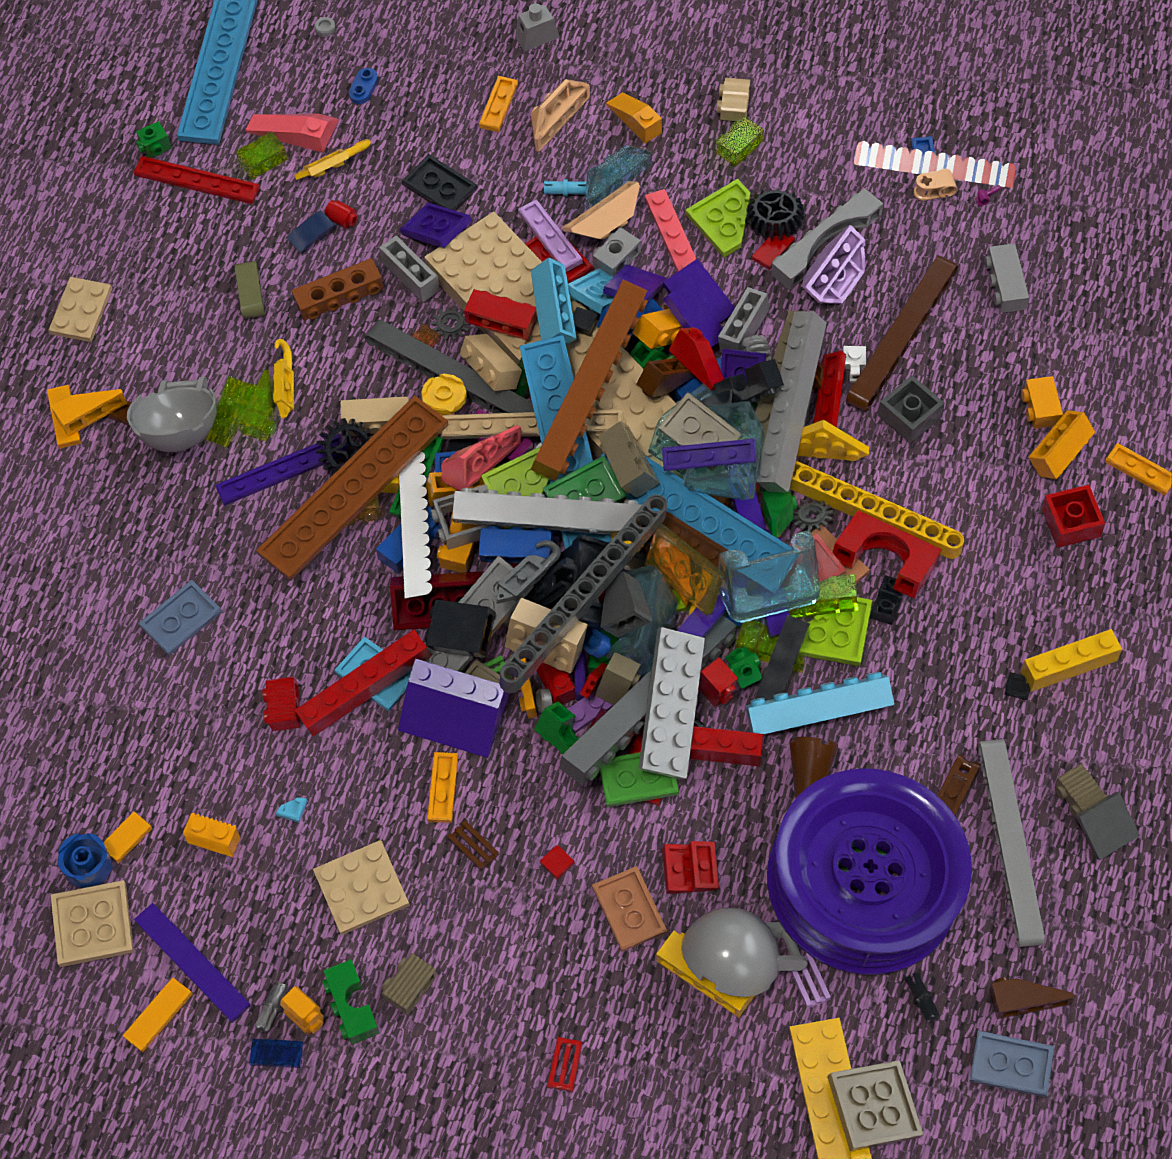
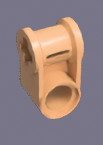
[914,169,957,201]

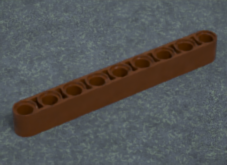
[846,255,959,412]

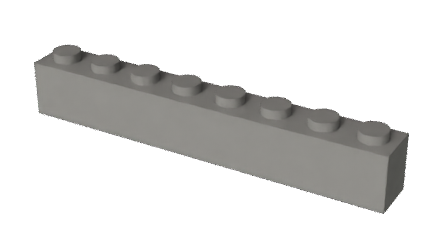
[755,311,827,492]
[452,488,642,535]

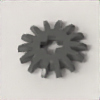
[431,306,471,340]
[792,500,833,531]

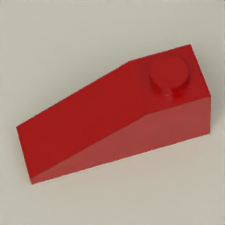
[669,327,724,390]

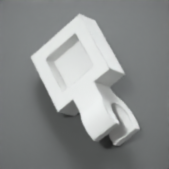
[843,346,866,383]

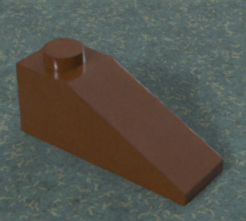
[636,358,695,397]
[989,977,1074,1019]

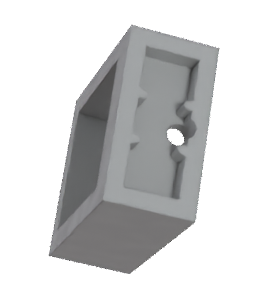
[430,484,501,550]

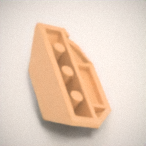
[531,79,590,152]
[562,181,640,240]

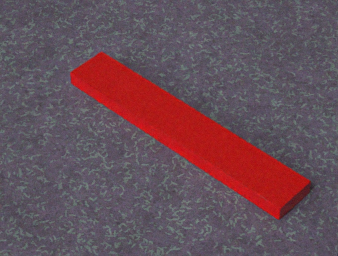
[134,156,260,204]

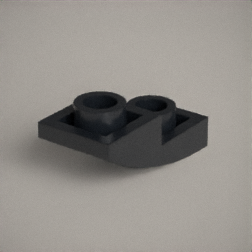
[869,575,903,625]

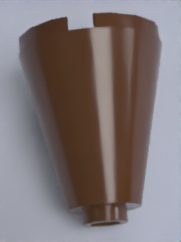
[789,737,838,799]

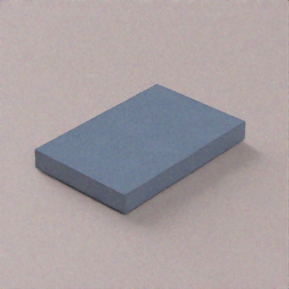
[138,580,222,656]
[969,1031,1054,1097]

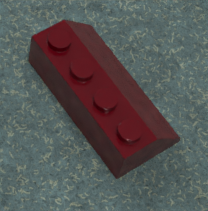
[390,571,484,630]

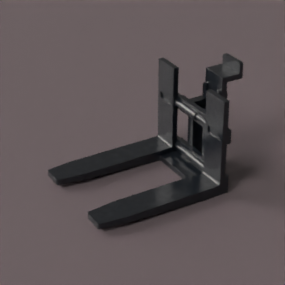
[512,534,677,644]

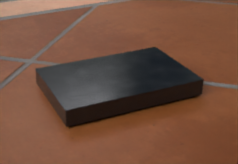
[401,154,478,211]

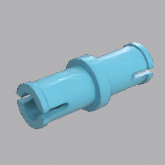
[544,179,587,197]

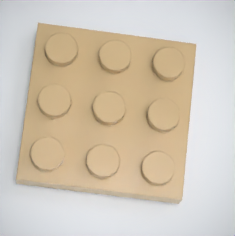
[313,840,410,935]
[51,880,134,967]

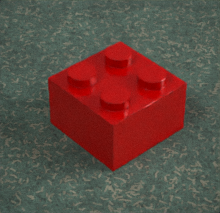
[1041,484,1105,548]

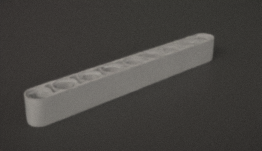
[978,739,1044,948]

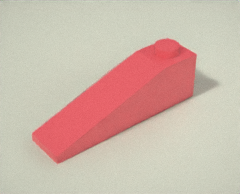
[245,114,339,153]
[441,425,521,491]

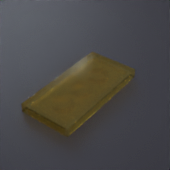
[645,524,725,615]

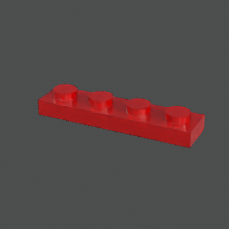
[814,350,846,427]

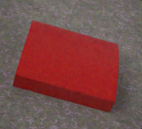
[662,841,719,894]

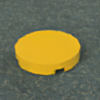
[421,374,467,415]

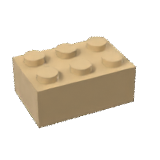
[505,598,588,673]

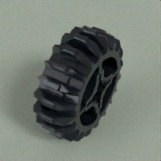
[746,188,805,241]
[316,418,373,476]

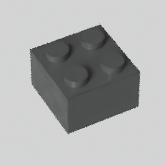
[878,375,945,444]

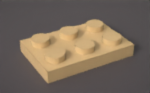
[49,277,112,342]

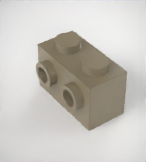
[595,652,641,705]

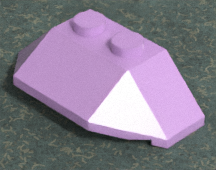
[803,225,865,304]

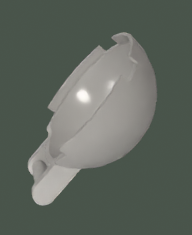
[127,376,217,452]
[681,907,808,997]

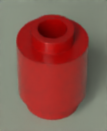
[325,200,358,229]

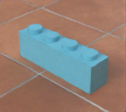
[531,258,577,346]

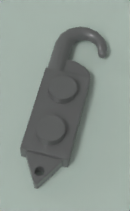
[496,540,561,604]

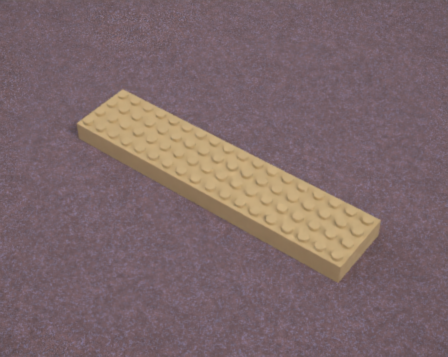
[424,212,730,493]

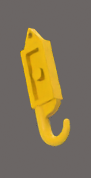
[294,139,371,180]
[273,339,294,419]

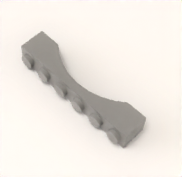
[772,188,883,290]

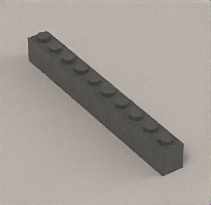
[560,615,737,785]

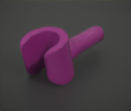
[975,185,1001,206]

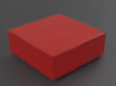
[540,845,575,880]

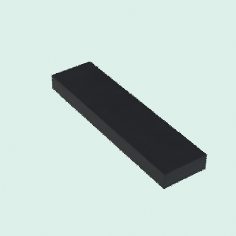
[755,615,810,701]

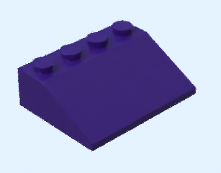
[398,659,509,758]

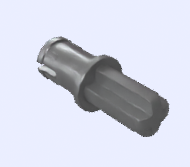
[255,981,289,1032]

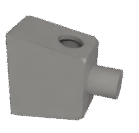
[515,3,560,52]

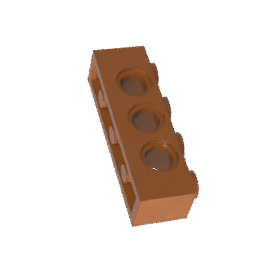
[291,258,384,321]

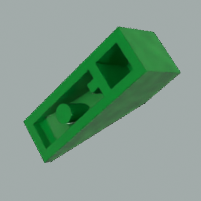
[762,490,797,538]

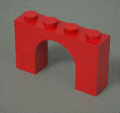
[832,510,942,599]

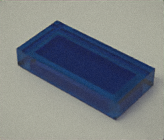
[249,1038,304,1068]

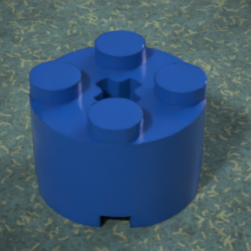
[58,833,113,889]

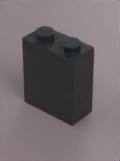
[425,599,496,658]

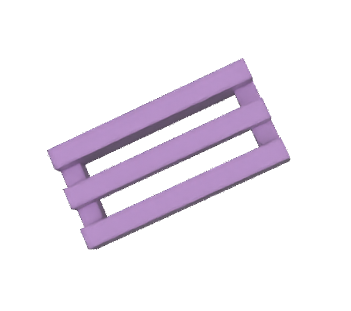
[790,953,831,1009]

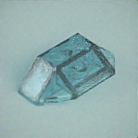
[585,144,652,211]

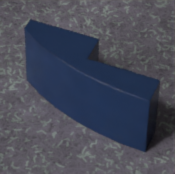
[286,210,336,254]

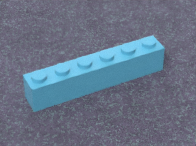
[745,672,894,734]

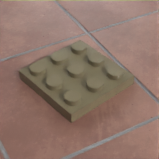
[827,1060,923,1151]

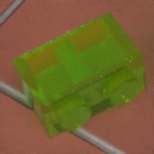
[716,116,764,167]
[236,131,288,180]

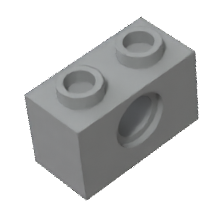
[593,227,641,277]

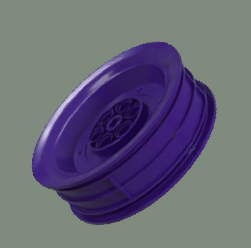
[767,768,972,975]

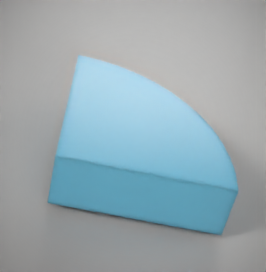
[276,798,308,823]

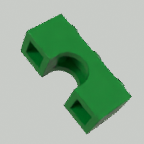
[534,702,579,755]
[322,959,380,1045]

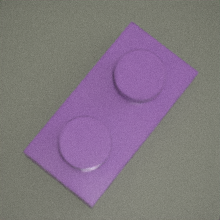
[568,688,613,734]

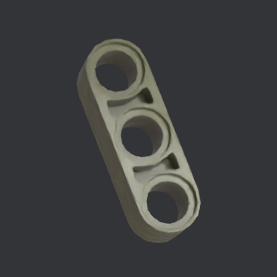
[234,261,265,319]

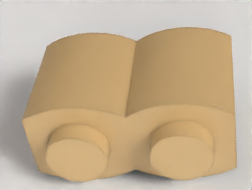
[717,78,750,122]

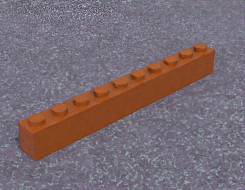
[531,279,648,481]

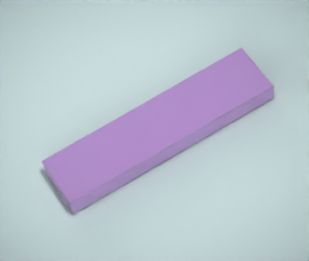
[518,199,583,272]

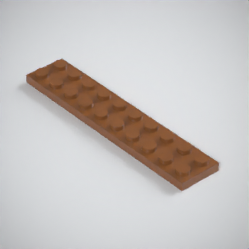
[256,395,449,581]

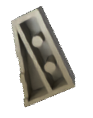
[598,421,660,498]

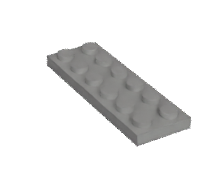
[424,556,534,672]
[638,627,705,780]

